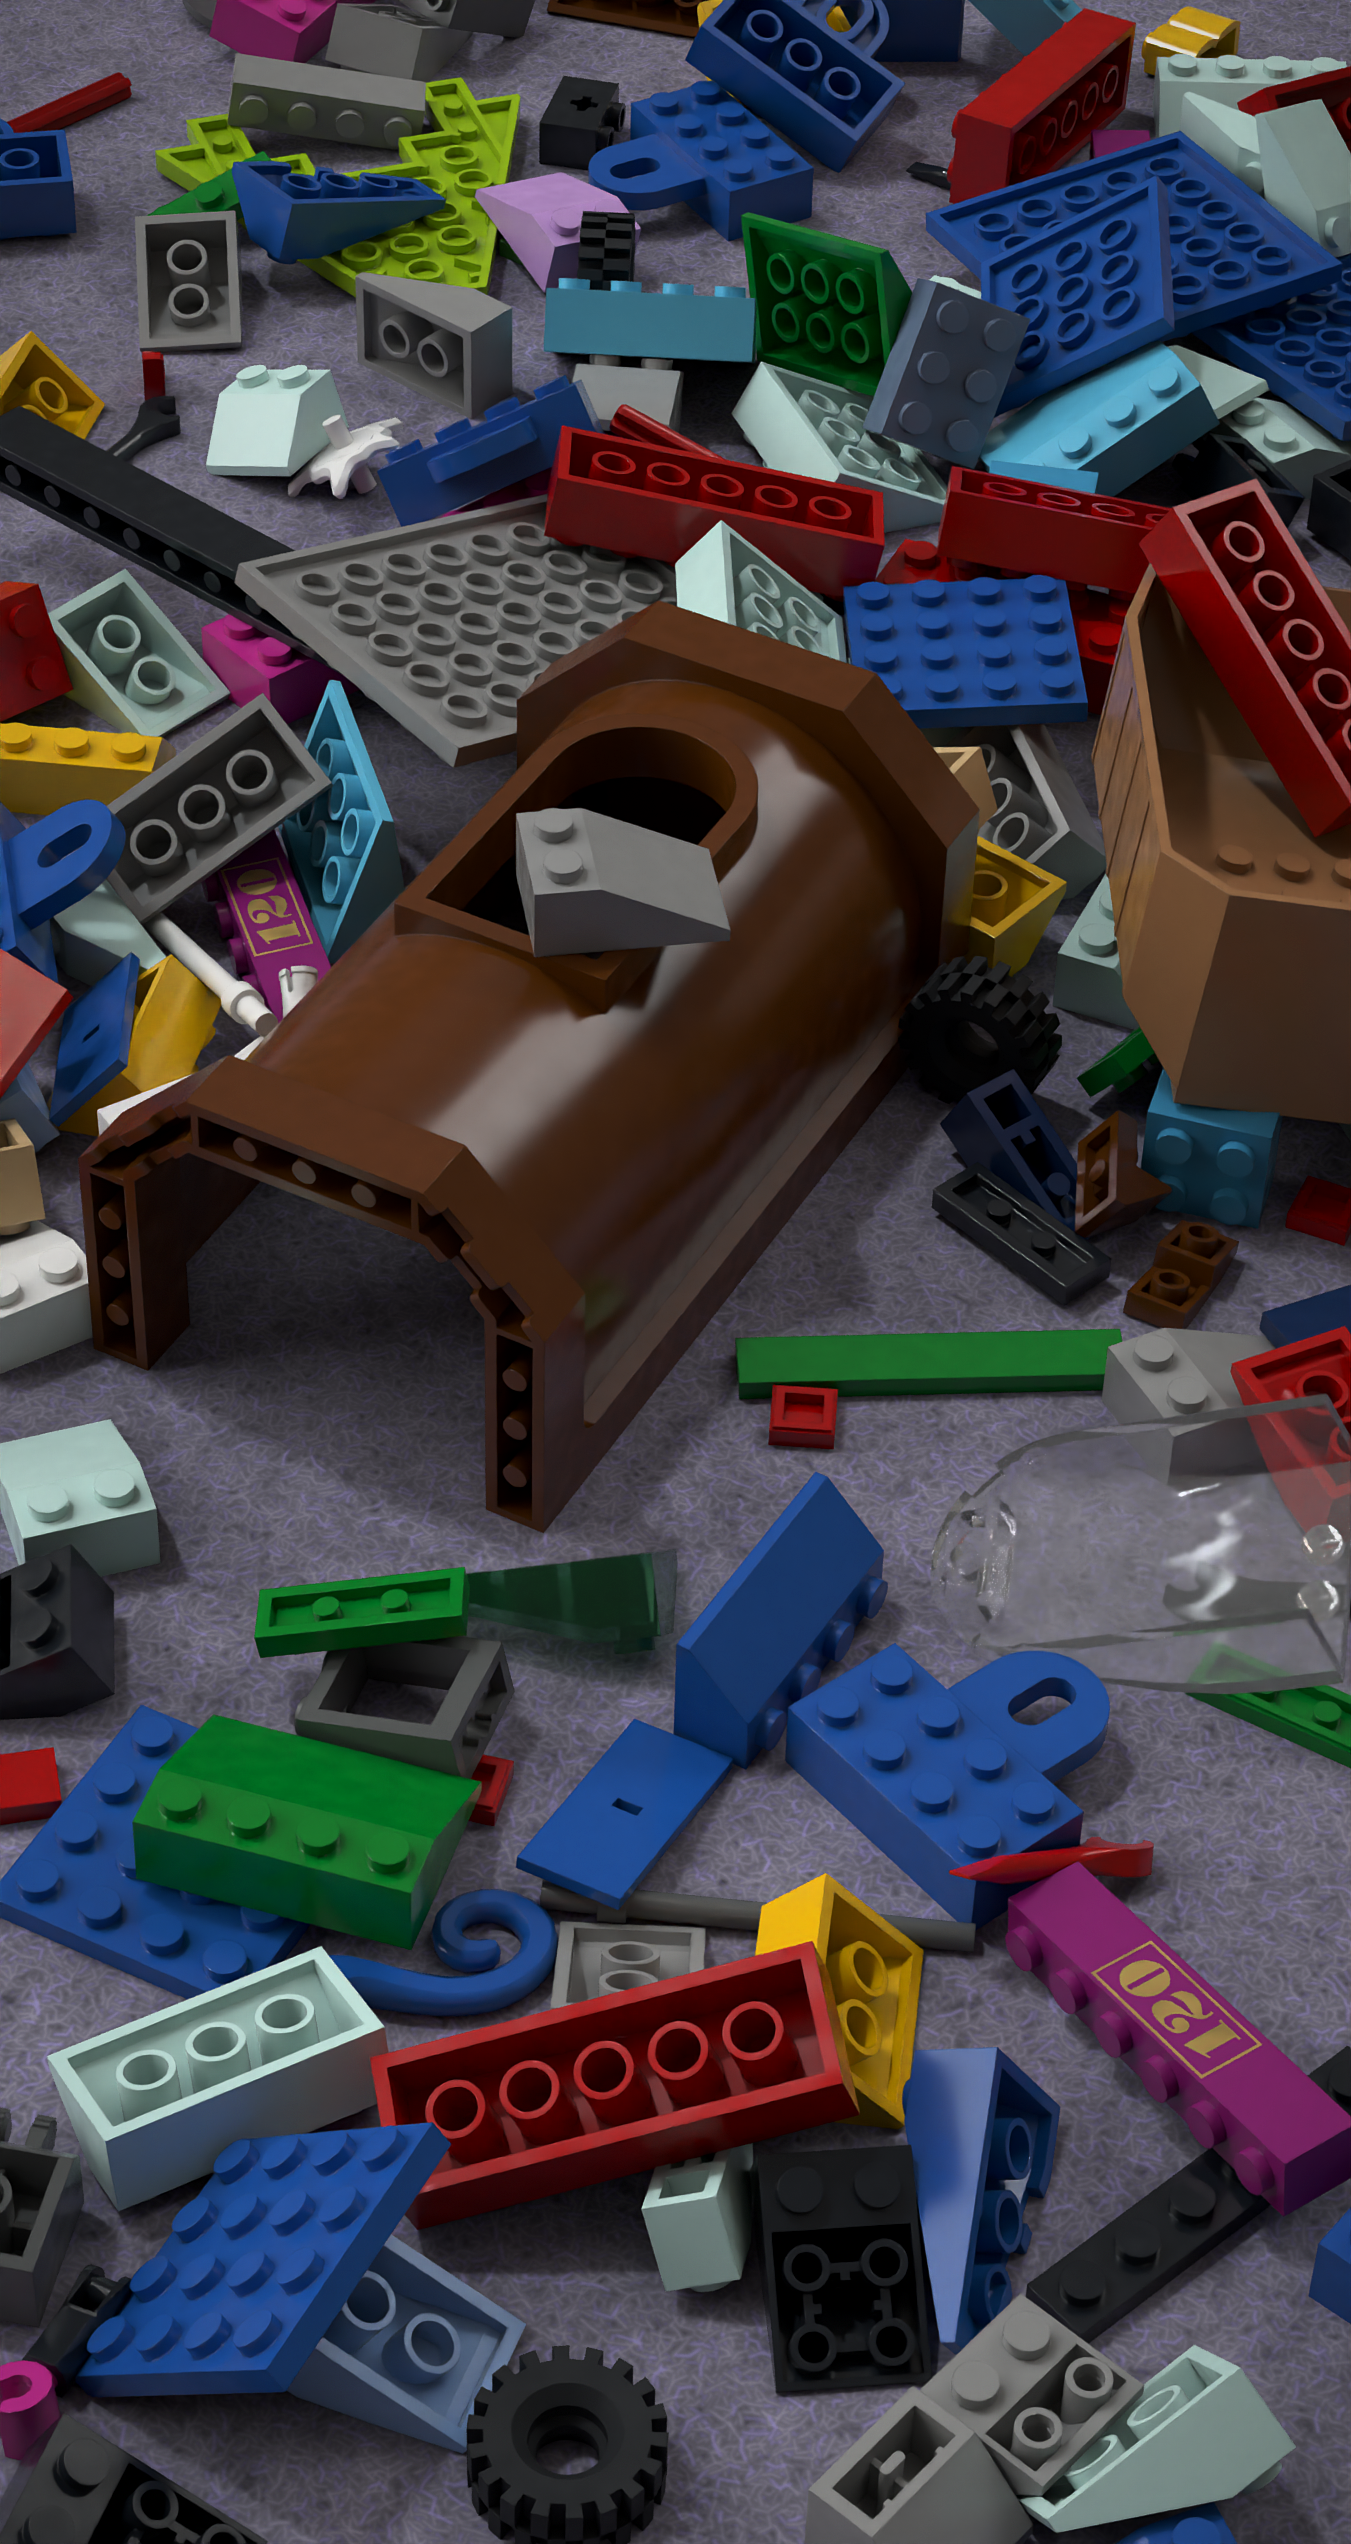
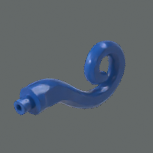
[329,1889,558,2016]

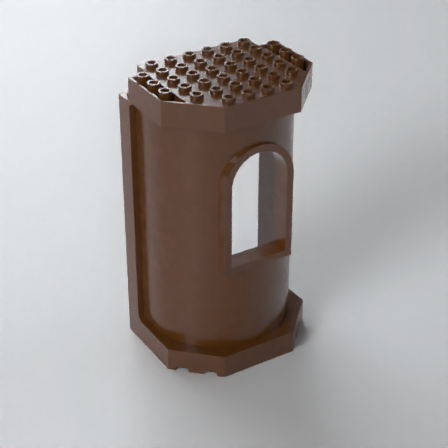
[78,600,980,1533]

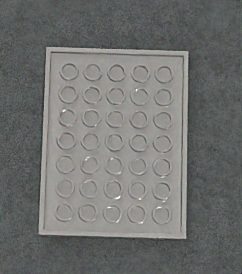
[234,494,677,768]

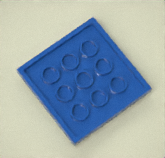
[981,175,1175,418]
[843,575,1088,729]
[0,1705,311,1999]
[75,2122,451,2397]

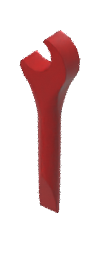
[949,1837,1154,1884]

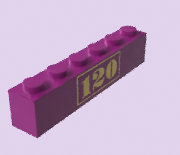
[201,829,331,1036]
[1005,1861,1351,2217]

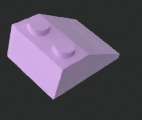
[475,172,641,293]

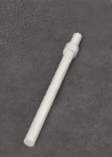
[142,912,278,1036]

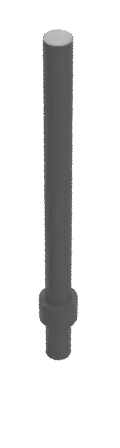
[540,1880,976,1953]

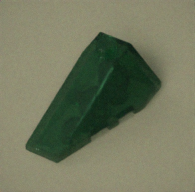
[467,1549,678,1654]

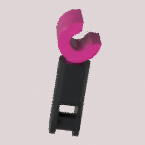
[0,2264,132,2460]

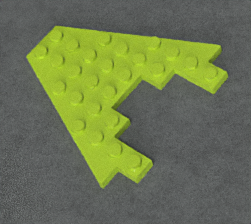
[155,77,520,297]

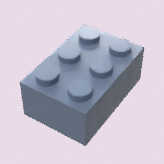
[862,278,1031,469]

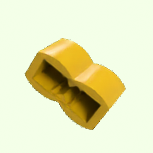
[1141,6,1241,75]

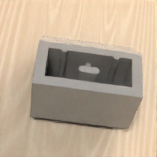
[920,2293,1144,2496]
[805,2386,1033,2544]

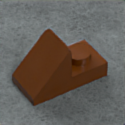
[1075,1110,1172,1238]

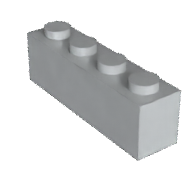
[227,53,426,150]

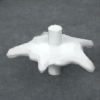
[288,415,403,499]

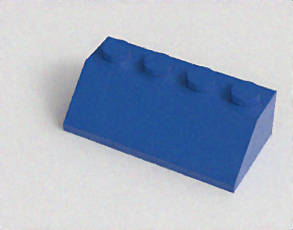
[673,1472,888,1770]

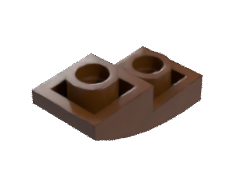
[1123,1220,1239,1329]

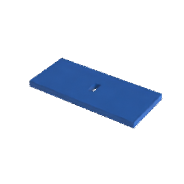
[49,952,140,1127]
[516,1719,734,1910]

